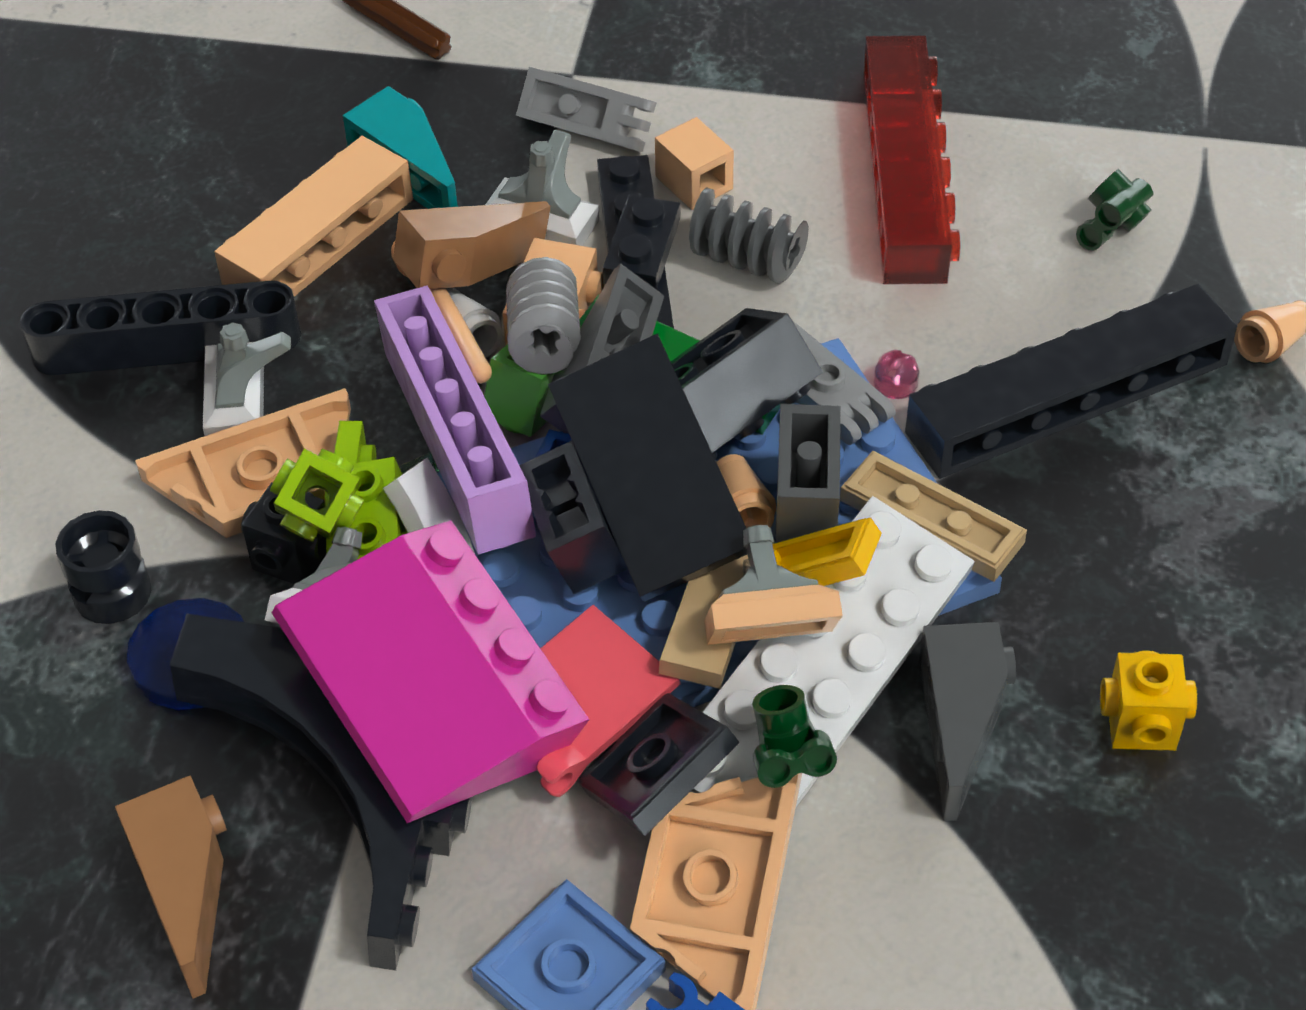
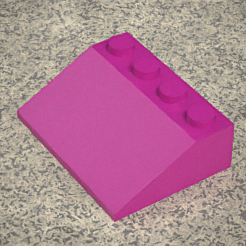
[271,520,590,823]

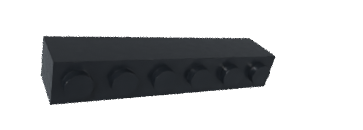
[905,284,1237,479]

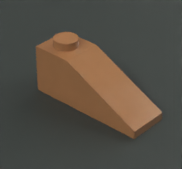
[393,201,551,289]
[115,775,227,999]

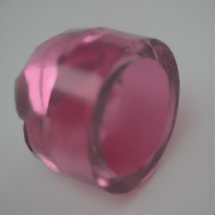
[874,349,919,399]

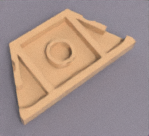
[135,388,351,538]
[630,773,802,1010]

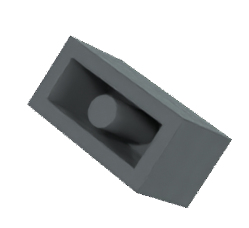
[775,404,841,543]

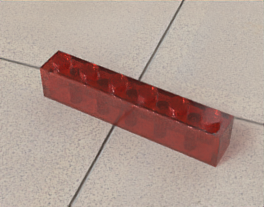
[863,35,960,284]

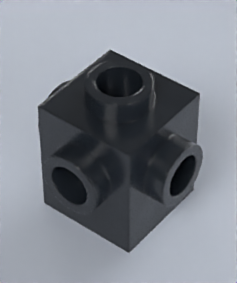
[241,482,327,584]

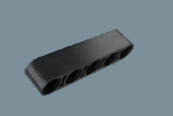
[20,281,301,375]

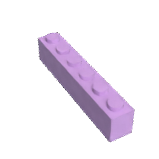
[374,285,536,555]

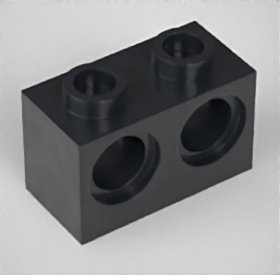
[519,441,628,594]

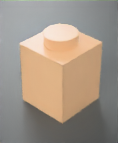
[655,117,734,210]

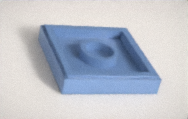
[472,879,666,1010]

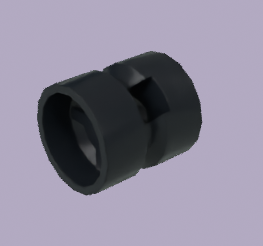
[55,510,152,624]

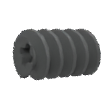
[689,187,809,283]

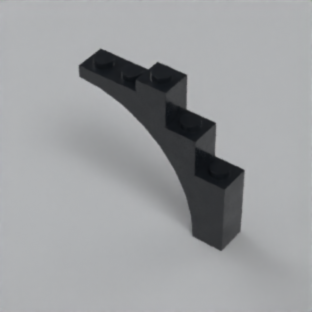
[170,613,472,971]

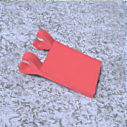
[537,605,680,797]

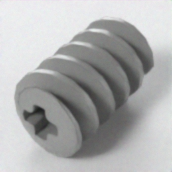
[506,257,581,374]

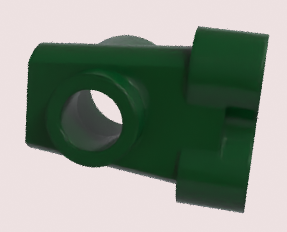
[1076,169,1154,251]
[752,685,837,788]

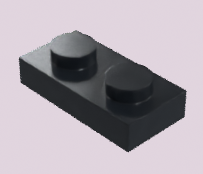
[603,195,681,290]

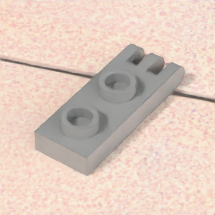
[516,67,657,152]
[792,320,896,445]

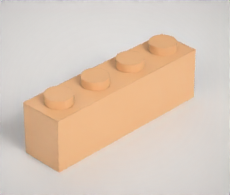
[214,136,413,297]

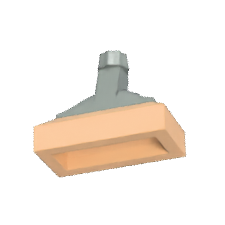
[704,525,843,645]

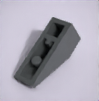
[540,264,664,434]
[919,622,1016,821]

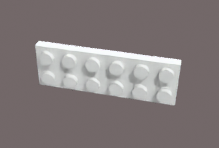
[690,496,975,807]

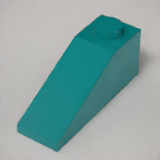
[342,86,458,209]

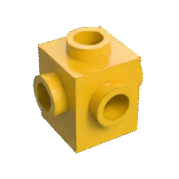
[1100,651,1197,751]

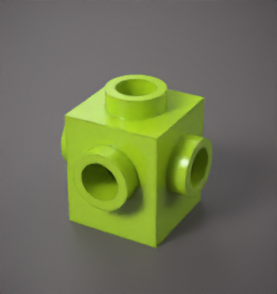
[270,448,364,542]

